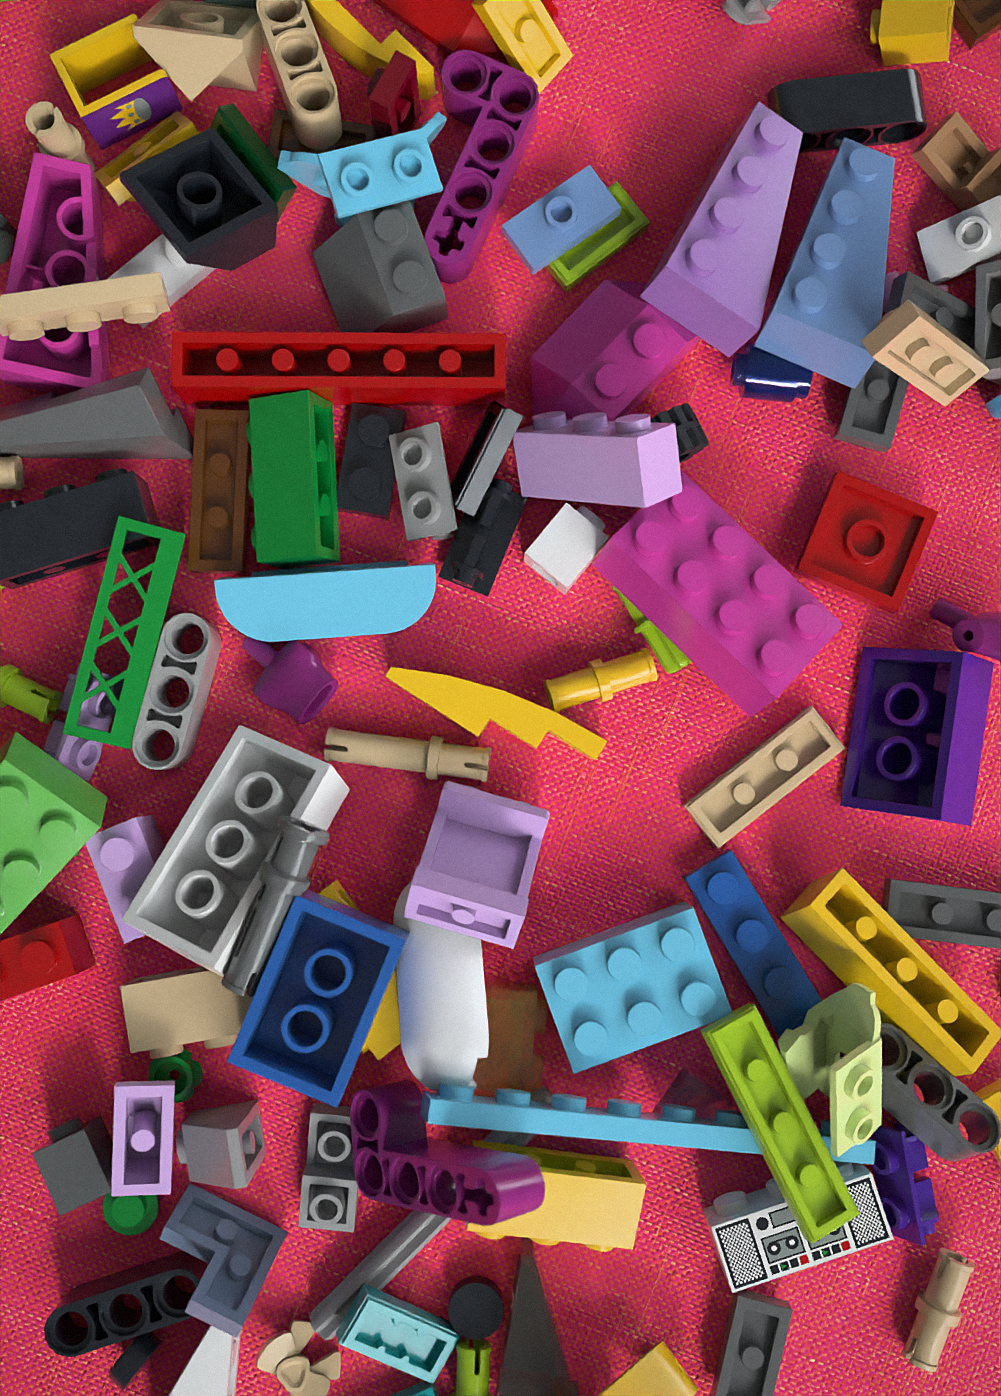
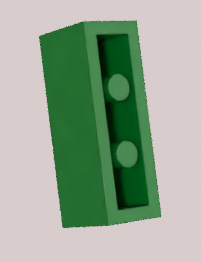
[246,390,341,569]

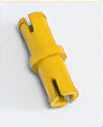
[543,648,657,713]

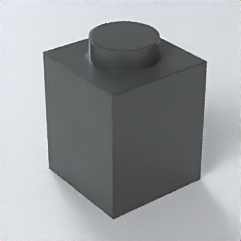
[32,1115,113,1216]

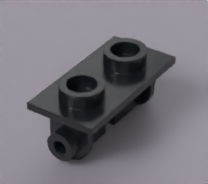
[438,478,528,597]

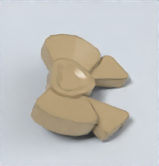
[255,1319,341,1396]

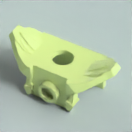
[777,983,882,1158]

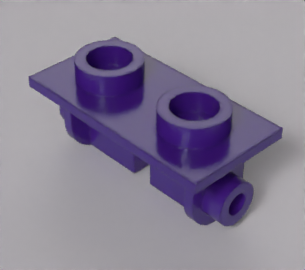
[869,1119,939,1246]

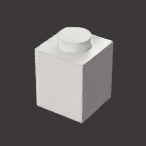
[523,502,609,595]

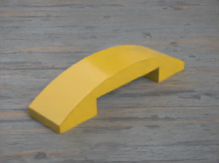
[305,0,436,101]

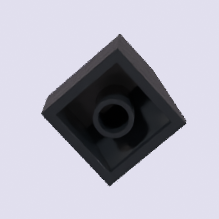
[119,127,278,271]

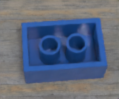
[227,890,410,1108]

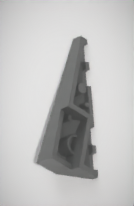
[0,367,194,459]

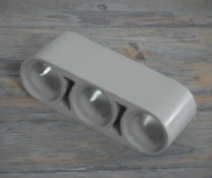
[132,613,222,770]

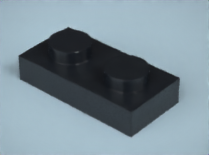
[337,402,407,520]

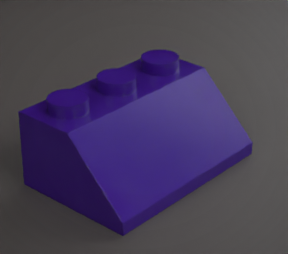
[840,647,994,826]

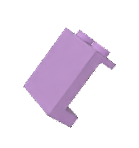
[403,781,550,949]

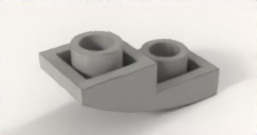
[298,1103,359,1233]

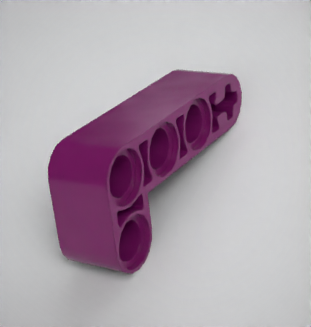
[424,49,539,284]
[350,1079,546,1226]

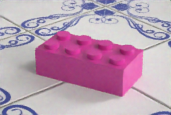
[592,470,844,717]

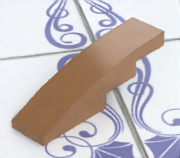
[911,111,1001,212]

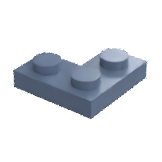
[159,1183,288,1338]

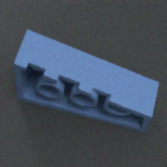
[754,137,895,389]

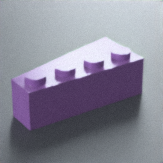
[640,101,803,357]

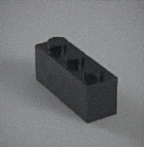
[0,469,160,589]

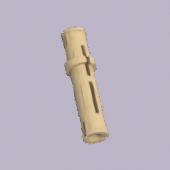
[324,727,491,782]

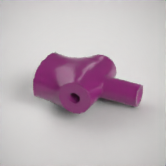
[930,598,1001,662]
[242,637,339,724]

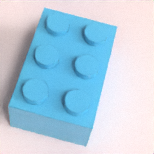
[533,901,732,1074]

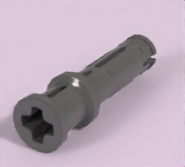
[221,816,330,997]

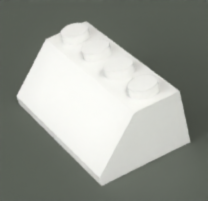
[121,725,350,977]

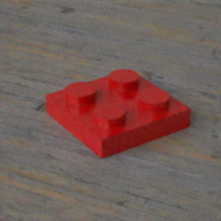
[793,470,938,614]

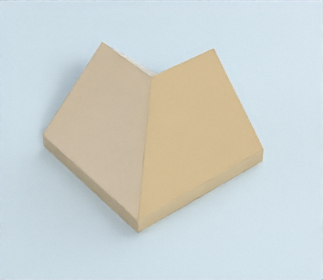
[133,0,264,101]

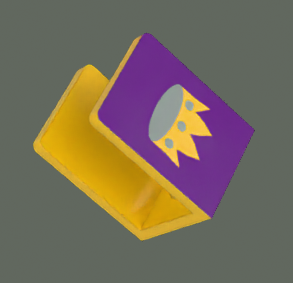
[49,14,182,150]

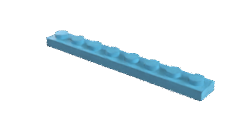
[420,1083,876,1165]

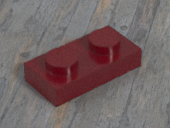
[367,50,421,140]

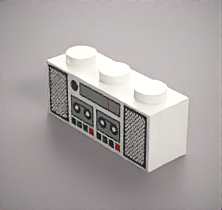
[702,1161,893,1293]

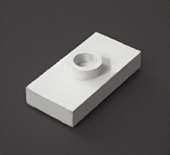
[916,195,1001,285]

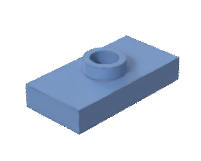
[501,165,621,275]

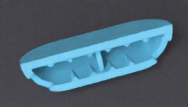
[214,561,436,642]

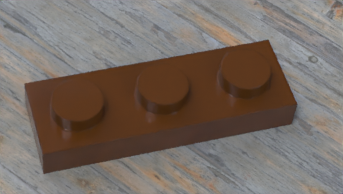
[188,409,251,575]

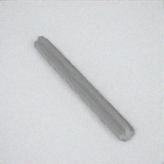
[310,1085,552,1340]

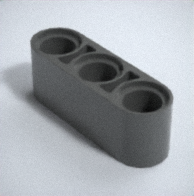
[840,1022,1001,1162]

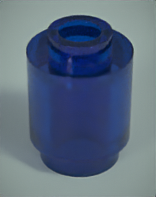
[730,343,813,403]

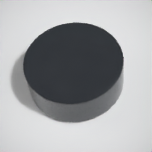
[448,1276,504,1340]
[108,1332,163,1391]

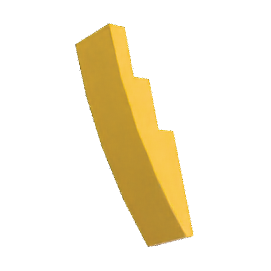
[385,667,608,760]

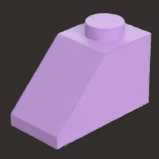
[111,1081,175,1196]

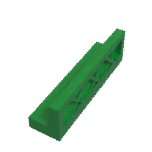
[62,516,186,749]

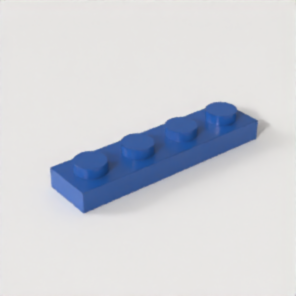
[682,849,822,1038]

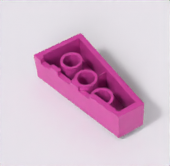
[0,152,110,396]

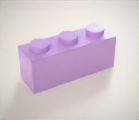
[513,411,683,508]

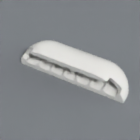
[393,881,489,1093]

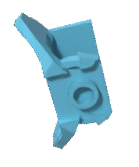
[277,111,447,228]

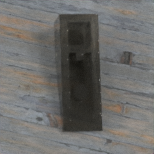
[494,1237,578,1396]

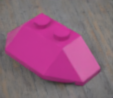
[531,280,701,425]

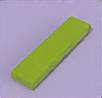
[700,1003,860,1244]

